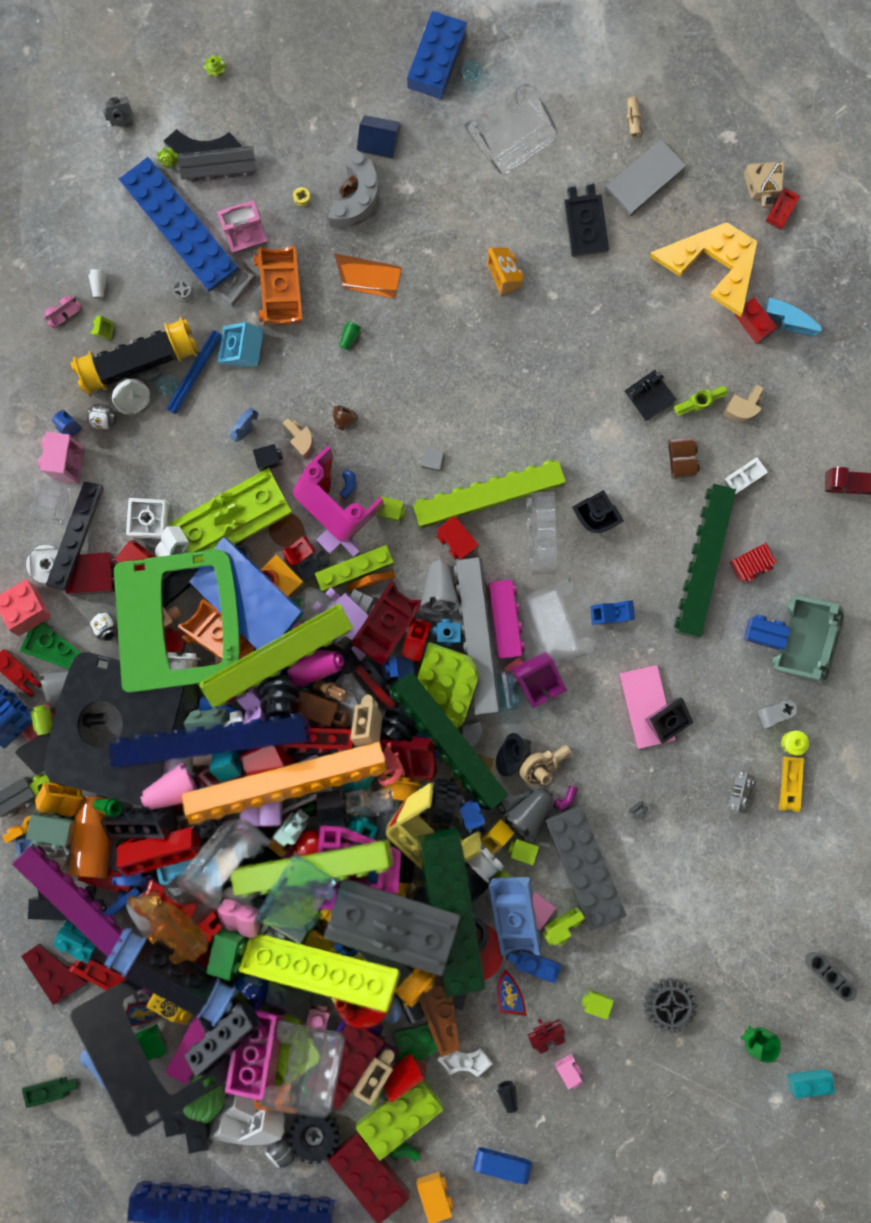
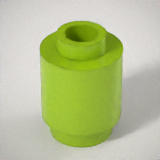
[30,705,53,735]

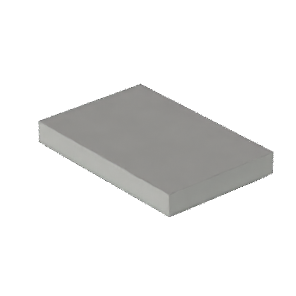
[188,258,255,307]

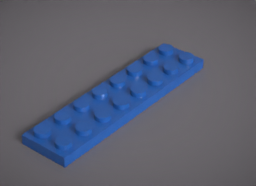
[119,157,239,292]

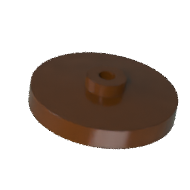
[269,514,304,547]

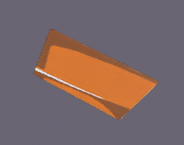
[334,253,402,298]

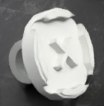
[112,378,150,414]

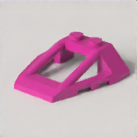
[314,826,401,910]

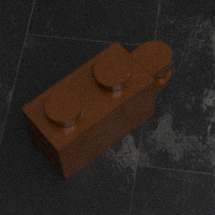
[294,690,351,728]

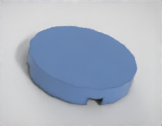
[230,408,259,443]

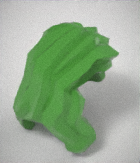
[183,1075,226,1123]

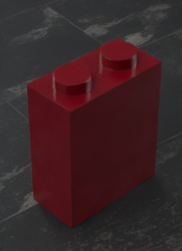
[65,552,117,596]

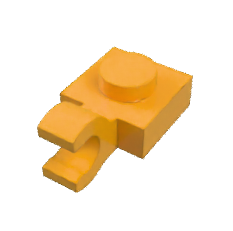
[2,816,30,843]

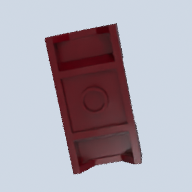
[350,581,421,665]
[354,737,438,780]
[306,1024,386,1110]

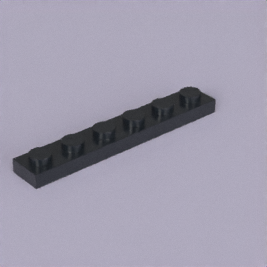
[46,481,104,591]

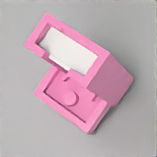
[217,200,267,253]

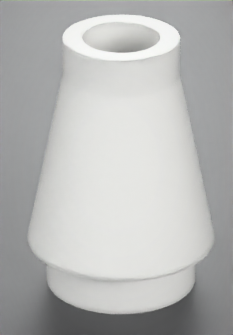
[88,269,107,298]

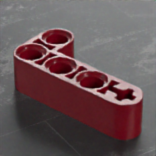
[825,467,871,495]

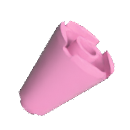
[141,762,198,810]

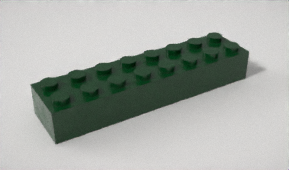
[417,828,486,998]

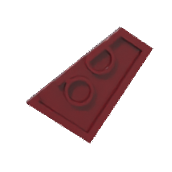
[21,944,87,1005]

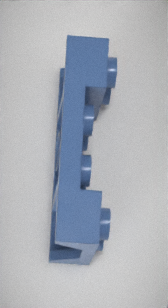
[489,877,542,956]

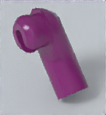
[553,785,578,811]

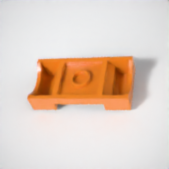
[254,246,302,326]
[177,599,257,660]

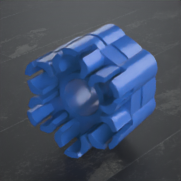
[0,684,32,749]

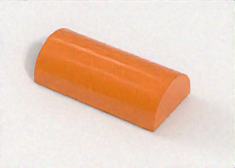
[67,796,112,879]

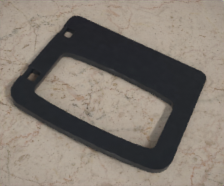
[70,979,231,1137]

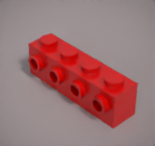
[272,727,354,753]
[117,827,200,877]

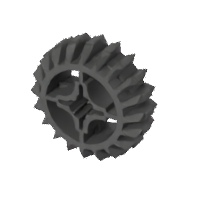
[643,978,698,1033]

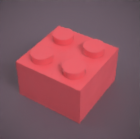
[0,579,52,637]

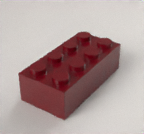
[327,1131,410,1223]

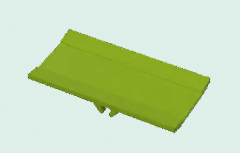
[170,467,293,569]

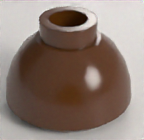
[332,405,358,430]

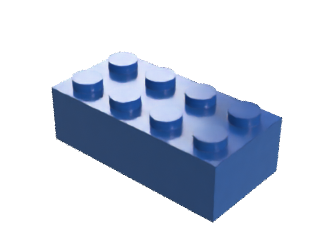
[407,10,467,100]

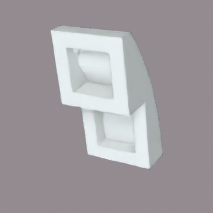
[725,457,768,494]

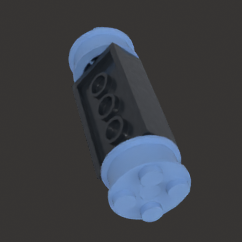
[104,928,238,1027]

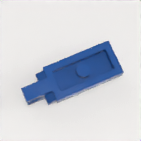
[506,950,562,984]

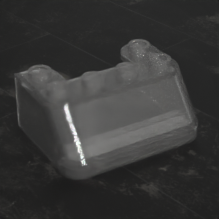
[261,1021,344,1117]

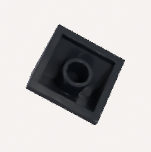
[645,697,694,744]

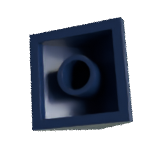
[357,115,400,159]

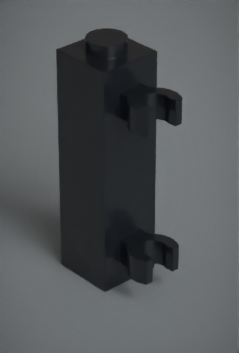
[28,885,107,921]

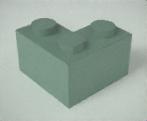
[26,813,75,849]

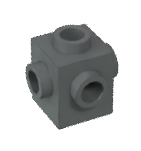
[103,97,133,127]

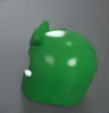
[740,1025,781,1063]

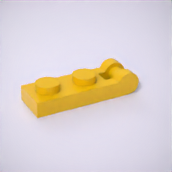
[779,756,804,812]

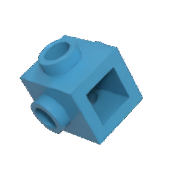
[433,619,461,646]

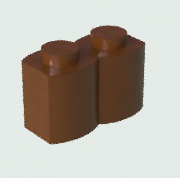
[668,437,700,479]

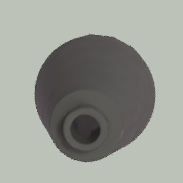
[502,788,554,843]

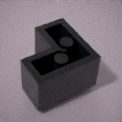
[316,790,349,843]
[163,1108,212,1154]

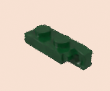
[22,1077,80,1108]

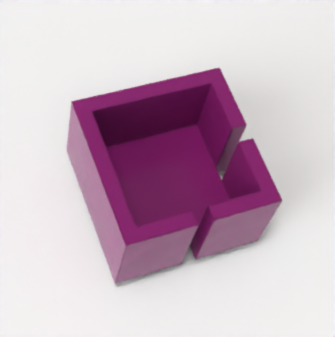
[512,651,567,709]

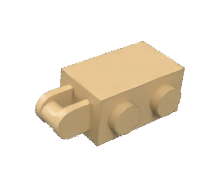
[351,695,383,748]
[352,1048,394,1106]

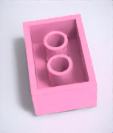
[38,432,85,484]

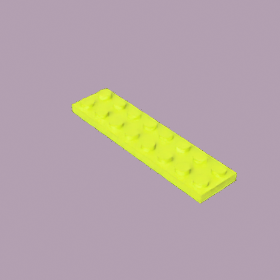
[238,934,400,1013]

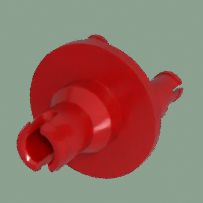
[334,998,393,1029]

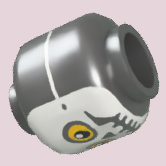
[86,404,117,430]
[90,612,118,641]
[266,1136,295,1168]

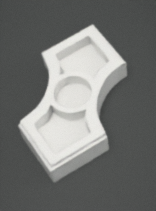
[437,1048,493,1077]

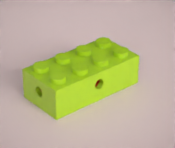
[356,1079,443,1160]

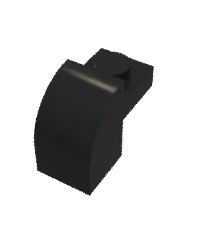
[316,636,361,675]

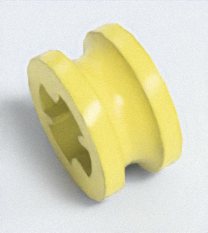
[293,187,310,207]

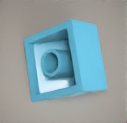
[217,322,264,368]

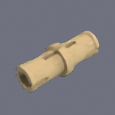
[626,97,642,138]

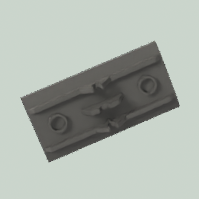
[324,879,460,976]

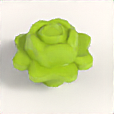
[203,55,226,77]
[157,147,178,168]

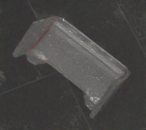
[177,820,271,908]

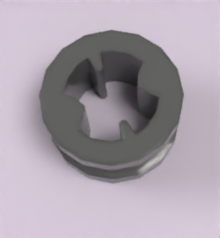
[629,800,648,819]

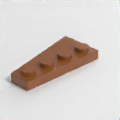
[419,973,460,1058]

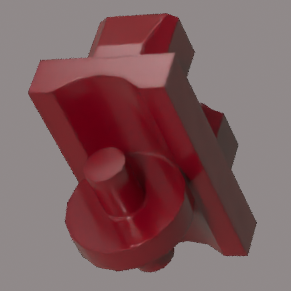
[527,1019,566,1054]

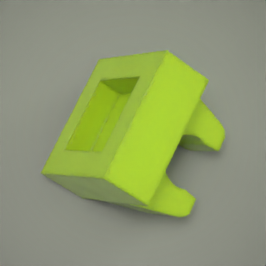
[91,316,115,340]

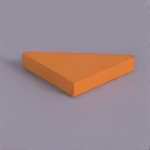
[346,571,396,592]

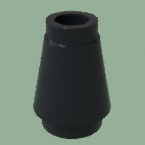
[497,1080,518,1113]

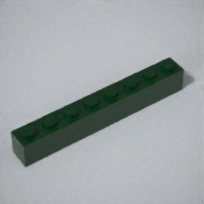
[674,484,736,639]
[389,672,509,810]

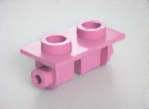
[43,295,82,328]

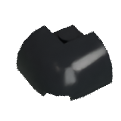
[571,490,624,533]

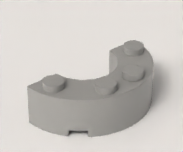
[328,148,379,228]

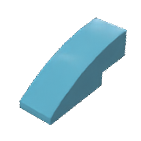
[764,298,822,337]

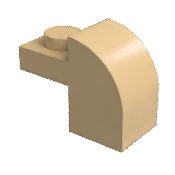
[722,385,763,422]

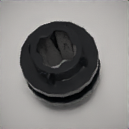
[260,675,300,723]
[380,704,419,742]

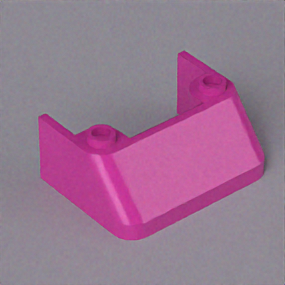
[293,446,385,542]

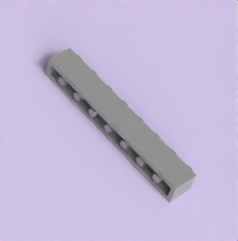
[454,557,501,715]

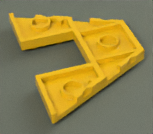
[650,222,757,317]

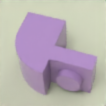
[316,530,360,557]
[236,685,266,729]

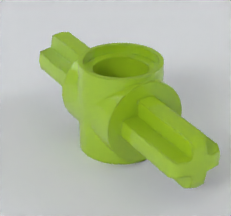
[674,385,728,416]

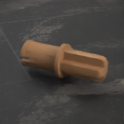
[313,679,348,701]

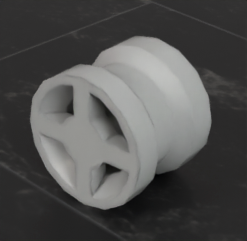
[172,280,194,303]

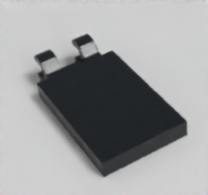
[564,182,609,257]

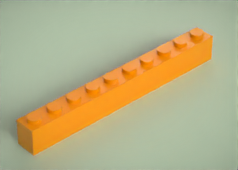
[182,742,387,825]

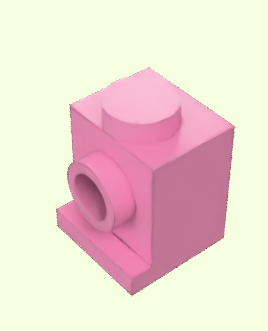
[555,1053,583,1089]

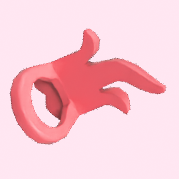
[378,742,405,786]

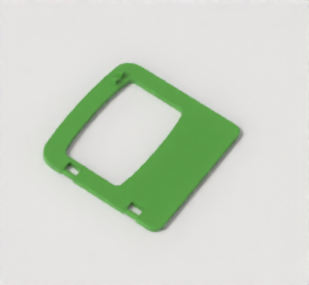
[114,549,240,693]

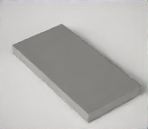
[605,139,686,215]

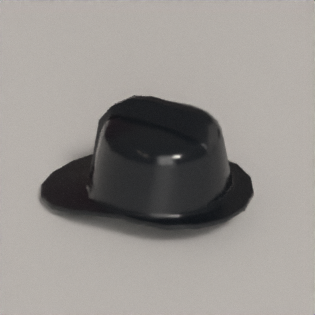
[496,733,531,777]

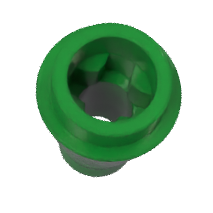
[338,321,362,350]
[93,798,122,818]

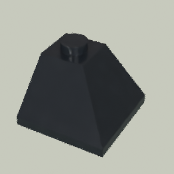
[265,981,313,1023]

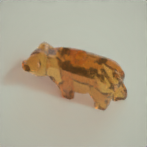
[128,890,208,964]

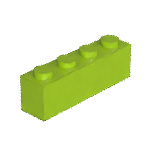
[315,545,394,593]

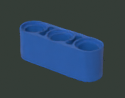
[473,1147,533,1185]

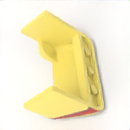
[386,783,481,870]

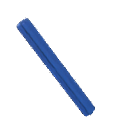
[167,330,221,414]

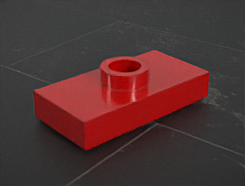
[765,188,800,230]

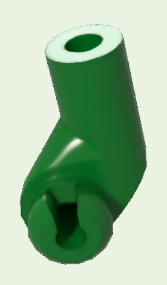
[390,1143,421,1162]

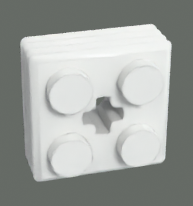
[126,498,169,539]

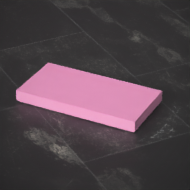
[619,665,675,749]

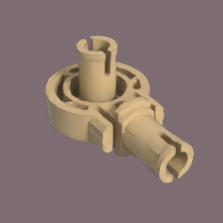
[519,745,572,786]

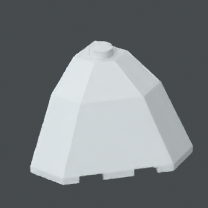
[209,1093,285,1146]

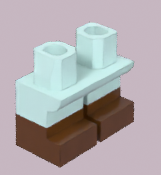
[267,809,308,857]

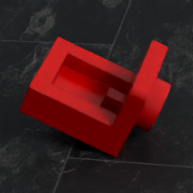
[282,536,316,566]

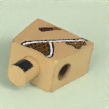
[744,161,784,208]

